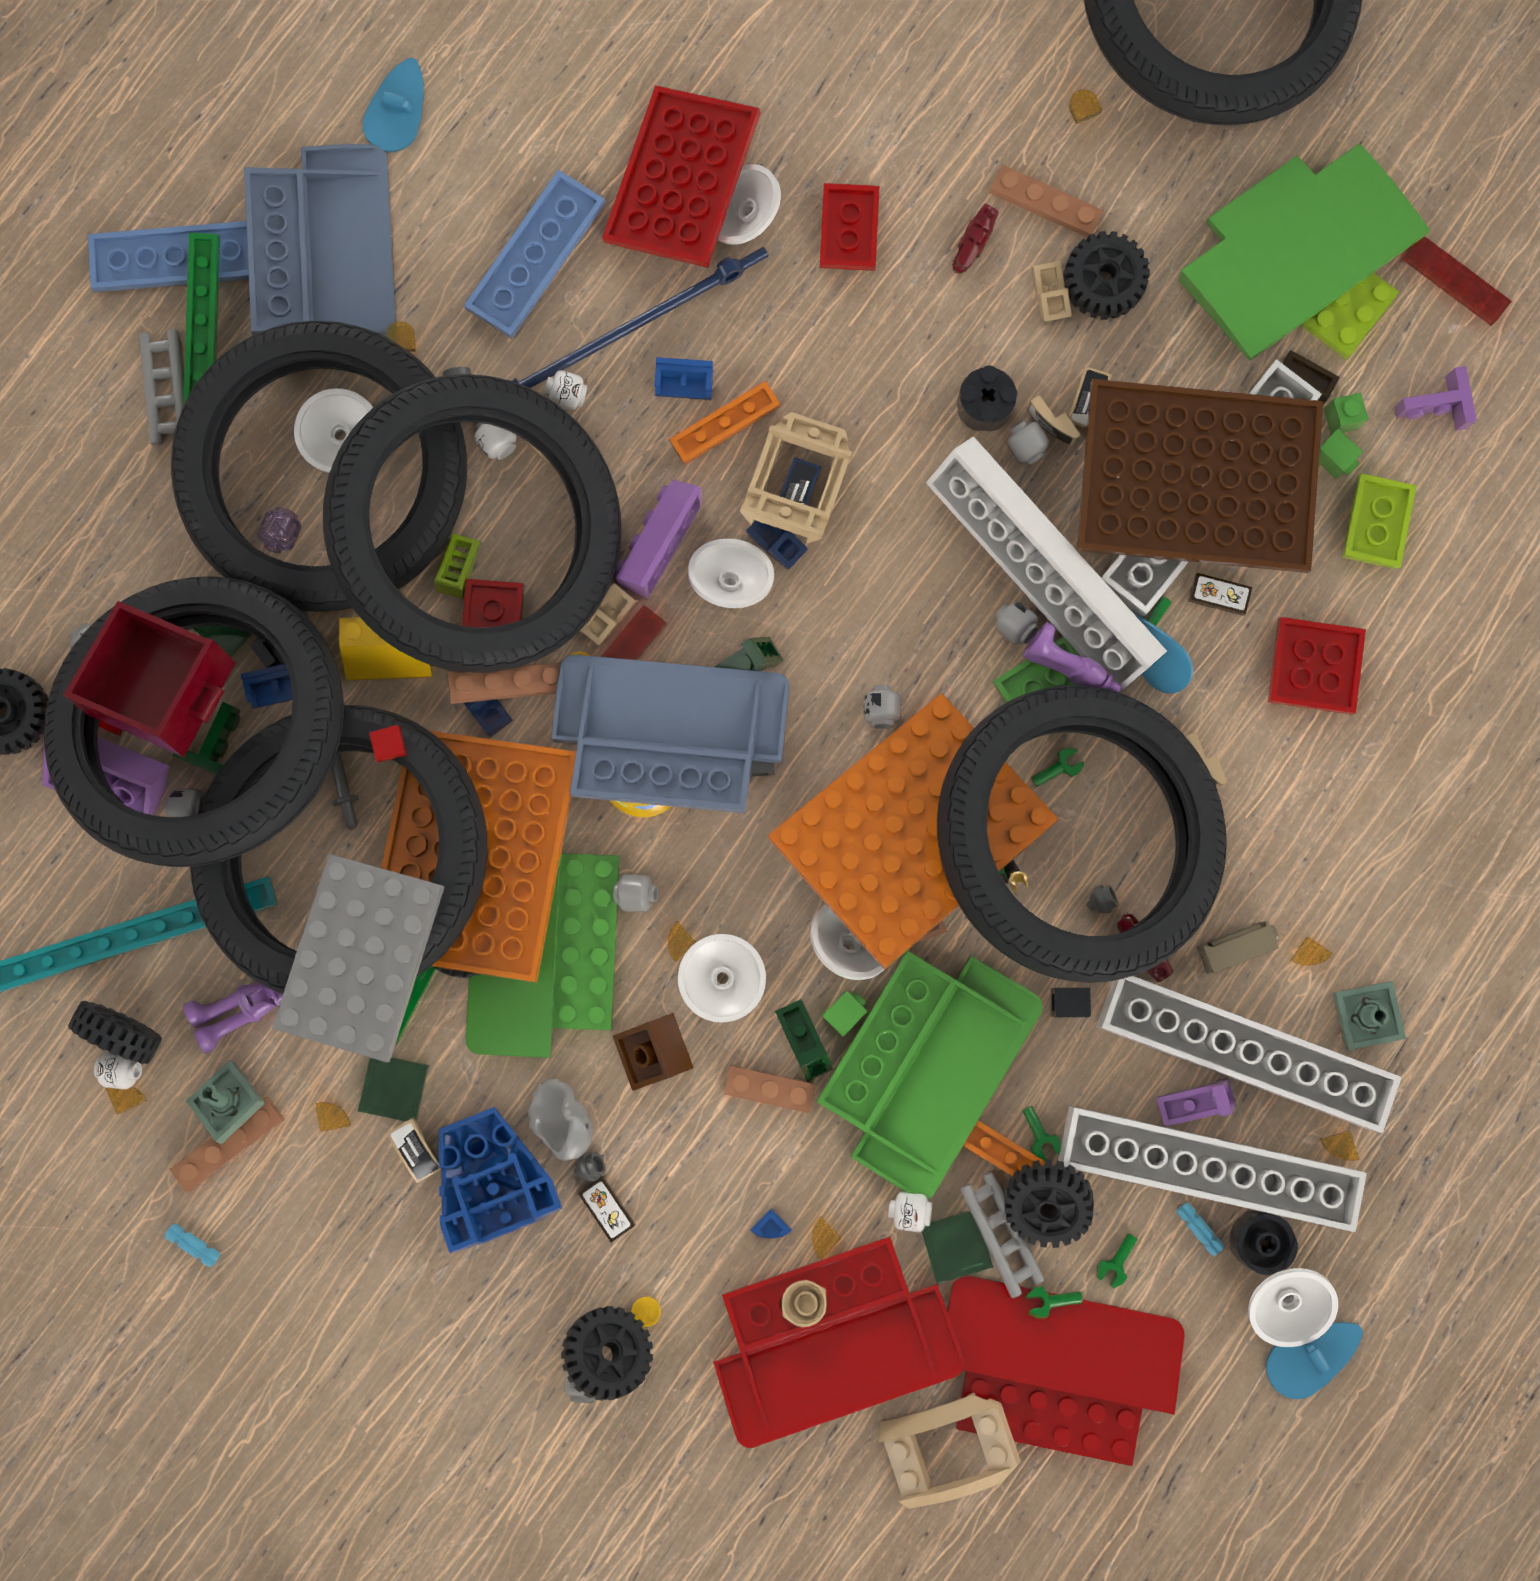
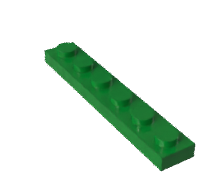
[183,233,220,404]

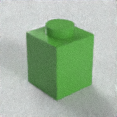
[1324,392,1369,435]
[1319,429,1363,479]
[821,991,868,1036]

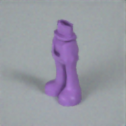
[1022,622,1122,693]
[183,982,283,1054]

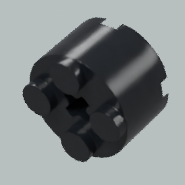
[957,365,1018,432]
[1230,1210,1298,1275]

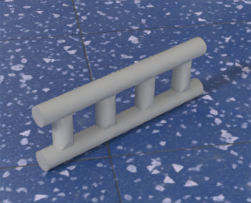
[139,329,184,445]
[960,1171,1045,1298]

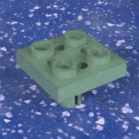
[1333,981,1406,1050]
[186,1060,265,1144]

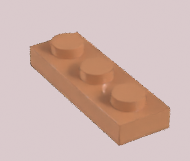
[724,1065,816,1113]

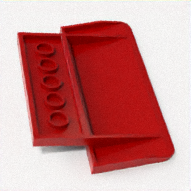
[713,1236,964,1448]
[947,1275,1185,1466]

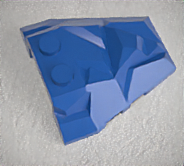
[439,1107,563,1253]

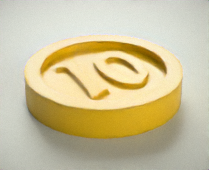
[631,1296,661,1327]

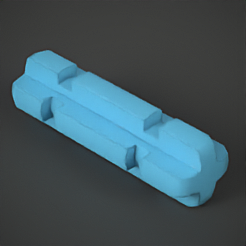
[1176,1202,1224,1256]
[164,1224,220,1267]

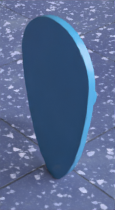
[363,58,424,152]
[1134,614,1193,694]
[1266,1322,1363,1399]

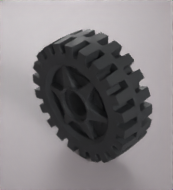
[1063,231,1150,320]
[0,668,48,755]
[68,1001,162,1064]
[1004,1159,1094,1248]
[561,1306,653,1401]

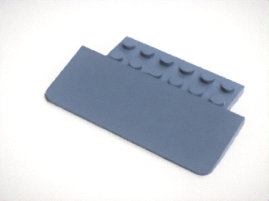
[244,144,397,343]
[552,655,790,814]

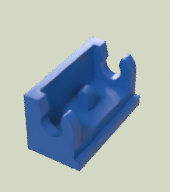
[654,357,714,400]
[241,664,293,709]

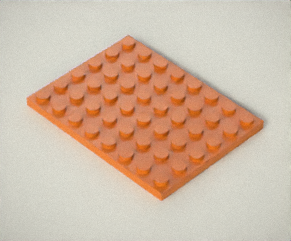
[768,693,1059,970]
[381,730,576,983]

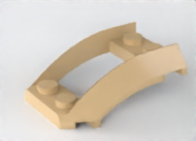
[740,412,852,544]
[878,1393,1021,1509]

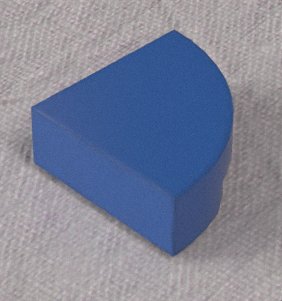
[750,1208,792,1239]

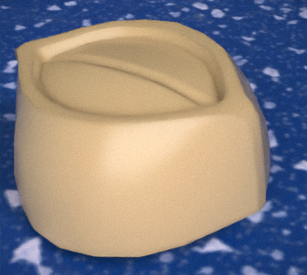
[782,1280,827,1327]

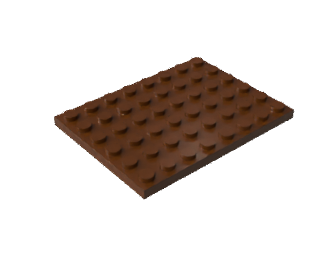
[1077,379,1323,573]

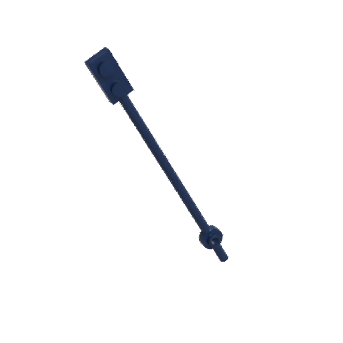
[475,247,769,423]

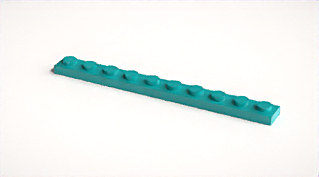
[0,876,278,993]

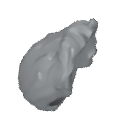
[528,1078,593,1161]

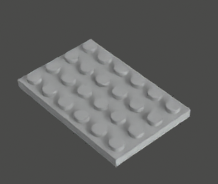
[272,854,444,1063]

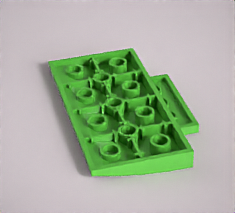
[1179,143,1430,361]

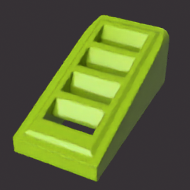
[434,533,480,598]

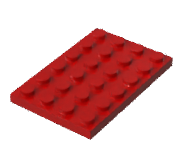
[602,85,761,268]

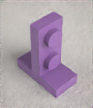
[1394,366,1477,431]
[1156,1077,1237,1127]

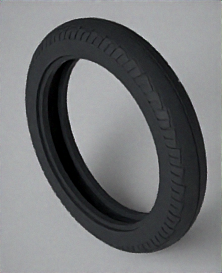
[1084,0,1362,125]
[171,321,467,612]
[323,374,621,673]
[44,576,344,867]
[937,685,1227,983]
[190,705,488,994]

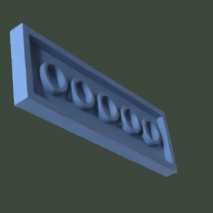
[464,170,606,339]
[88,221,249,292]

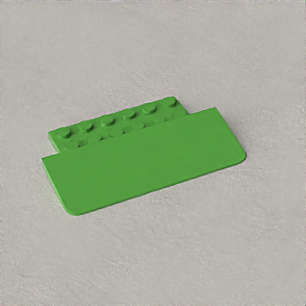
[466,853,620,1058]
[816,950,1043,1199]

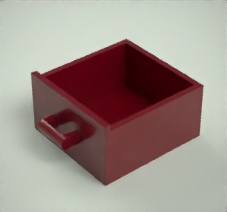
[63,601,236,757]

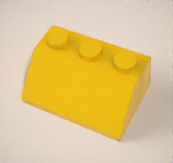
[339,617,433,681]

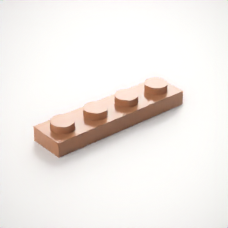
[989,164,1104,237]
[447,662,562,704]
[169,1097,285,1193]

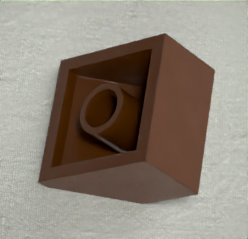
[613,1013,694,1091]

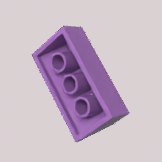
[615,479,703,600]
[42,737,169,815]

